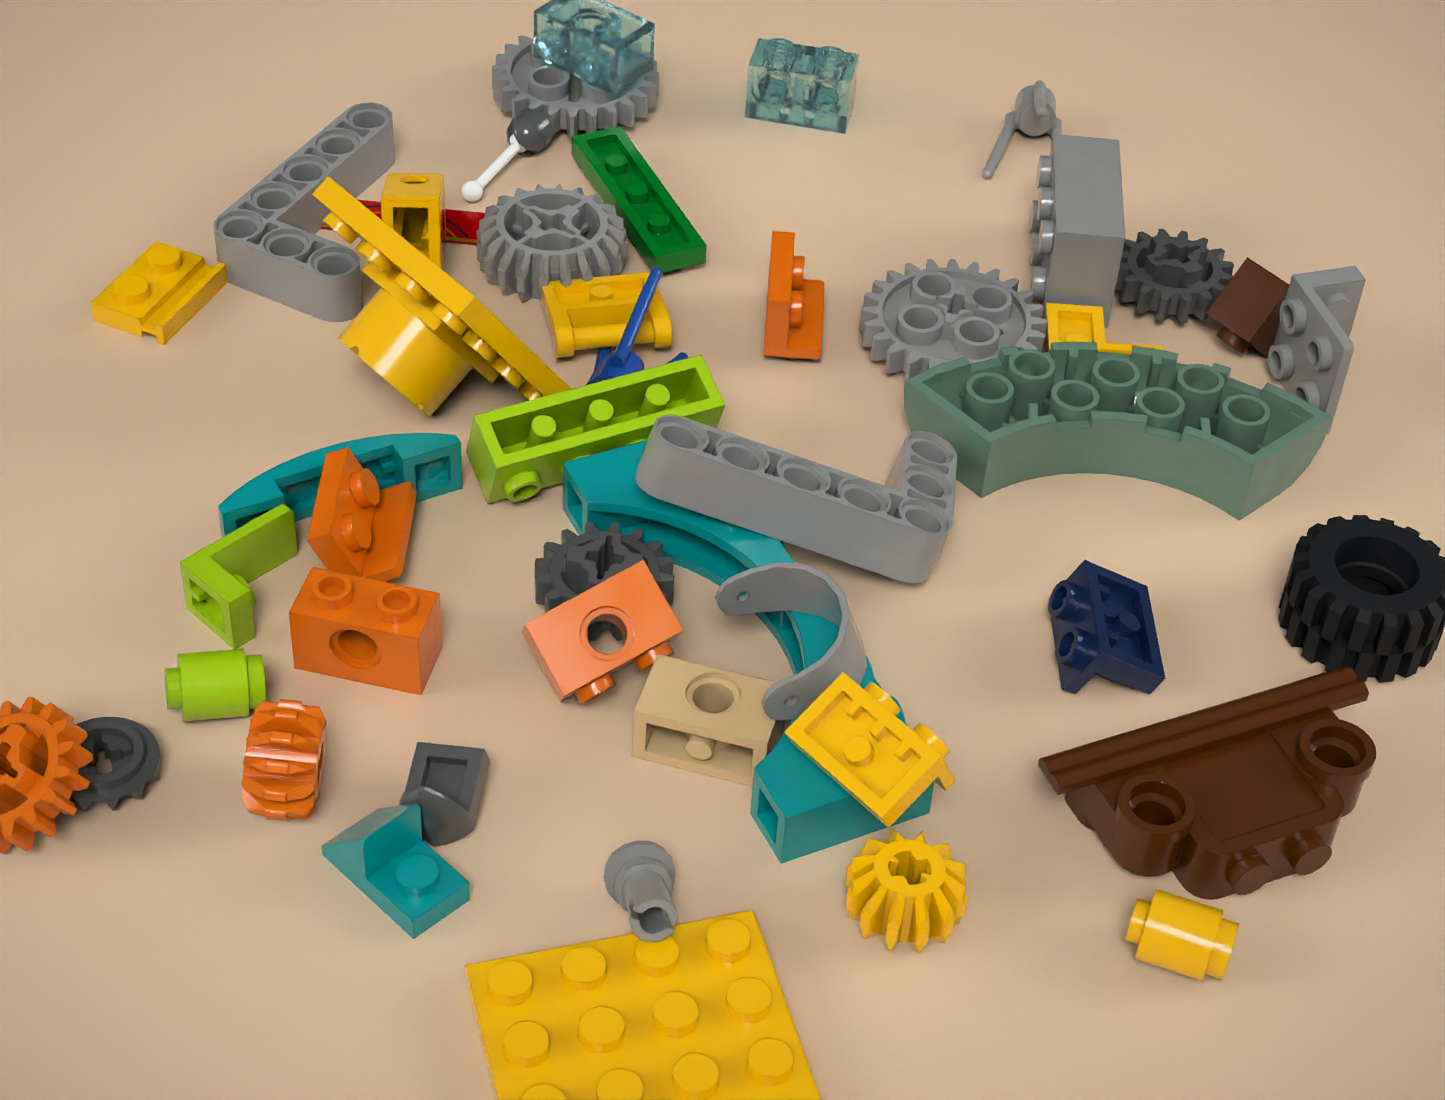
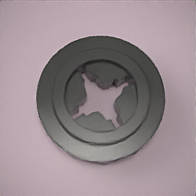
[69,717,161,811]

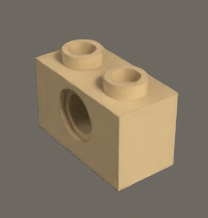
[632,654,787,787]

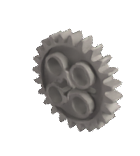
[492,25,659,138]
[859,259,1047,382]

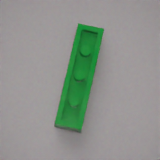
[572,126,706,273]

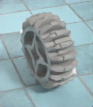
[476,184,627,302]

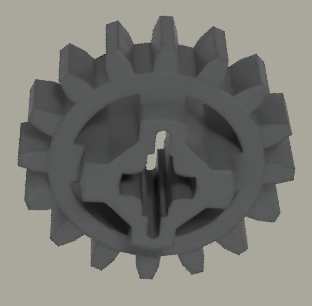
[1115,229,1234,323]
[535,522,675,641]

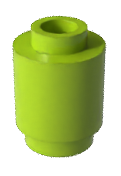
[164,649,266,722]

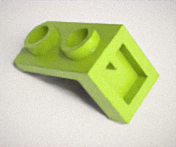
[180,504,297,649]

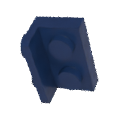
[1048,560,1166,694]

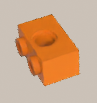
[522,559,683,704]
[289,567,442,695]

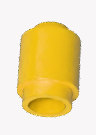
[1125,889,1239,981]

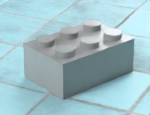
[1029,134,1125,328]

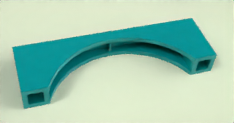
[563,440,934,864]

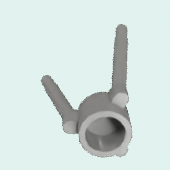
[982,80,1062,179]

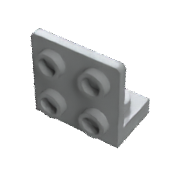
[1268,266,1366,434]

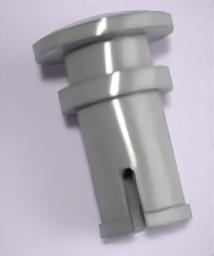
[603,840,678,942]

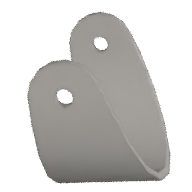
[715,562,867,721]

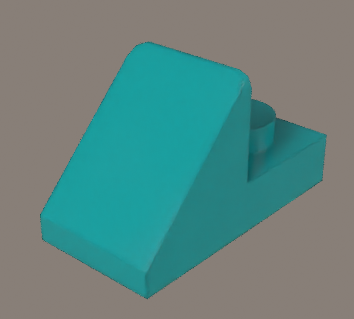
[321,802,470,939]

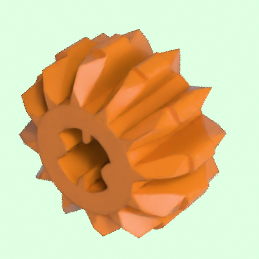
[241,699,327,821]

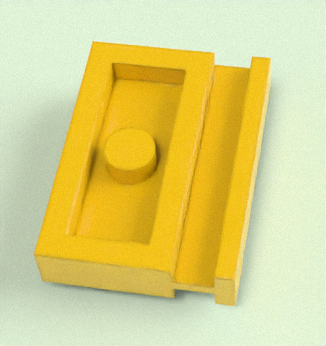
[91,241,228,345]

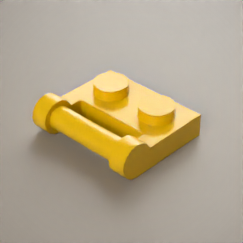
[541,272,672,358]

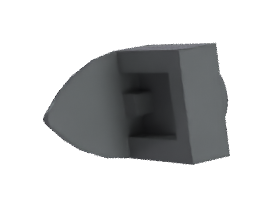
[399,742,490,847]

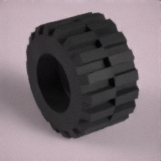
[1278,515,1445,683]

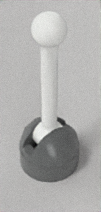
[461,108,553,202]

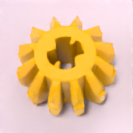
[845,828,968,954]

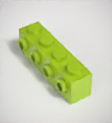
[466,354,725,504]

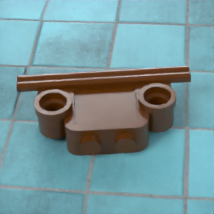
[1038,666,1376,900]

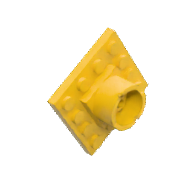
[312,176,571,417]

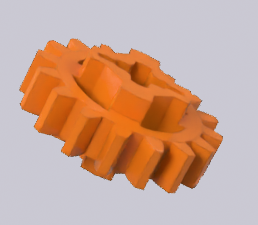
[0,697,93,854]

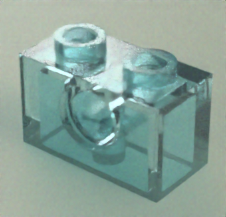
[534,0,655,94]

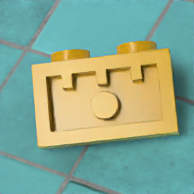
[784,672,956,828]

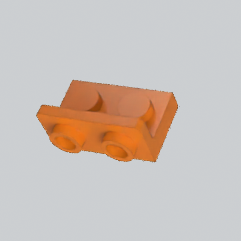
[763,231,825,360]
[307,447,417,582]

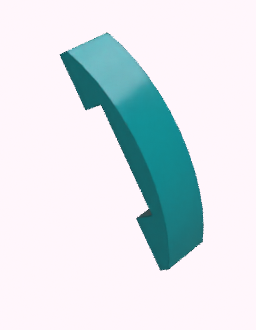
[218,433,462,537]

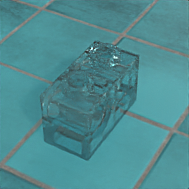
[745,38,859,134]

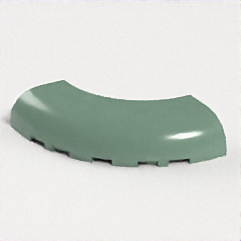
[904,342,1332,520]

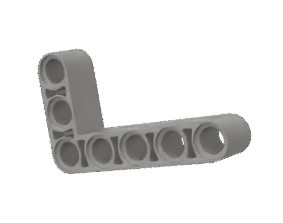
[214,102,394,322]
[635,415,957,584]

